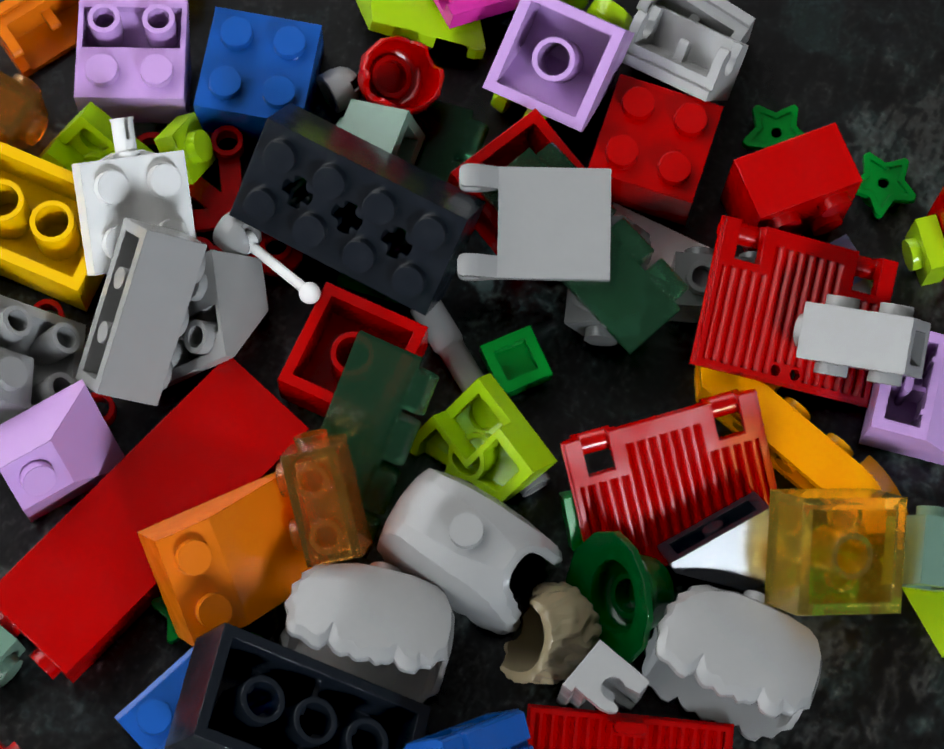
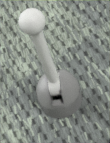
[212,212,321,304]

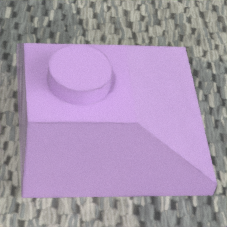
[0,379,125,522]

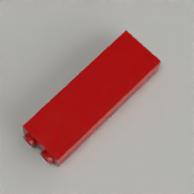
[0,358,311,683]

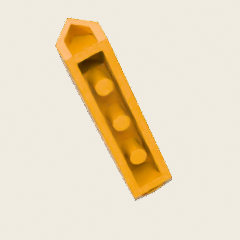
[694,365,909,546]

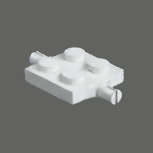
[71,116,196,276]

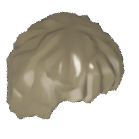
[500,581,602,685]

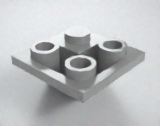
[164,250,269,390]
[0,295,86,424]

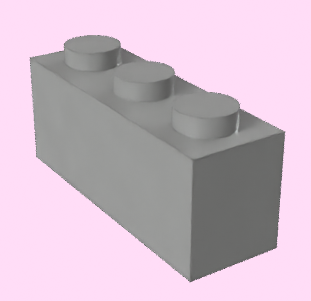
[75,217,207,406]

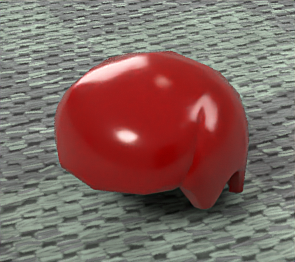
[357,35,445,115]

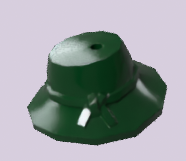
[566,531,675,663]

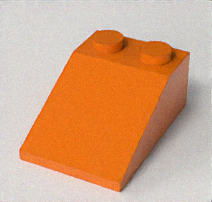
[137,465,331,647]

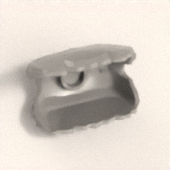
[377,468,563,635]
[279,561,455,704]
[642,584,823,742]

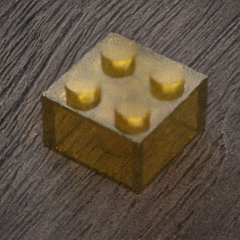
[764,488,907,616]

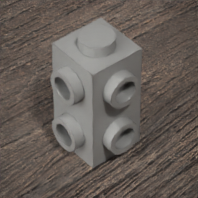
[793,294,931,387]

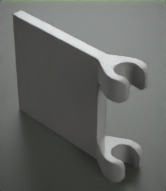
[457,163,612,282]

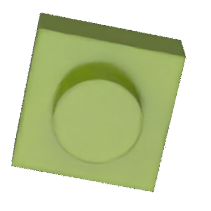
[154,112,216,185]
[902,214,944,286]

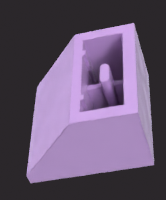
[74,0,191,123]
[859,331,944,465]

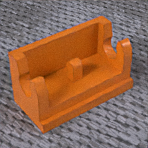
[0,0,79,79]

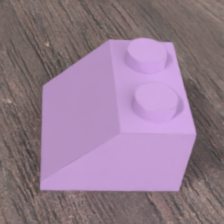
[482,0,635,132]

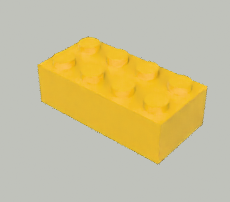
[0,141,105,312]

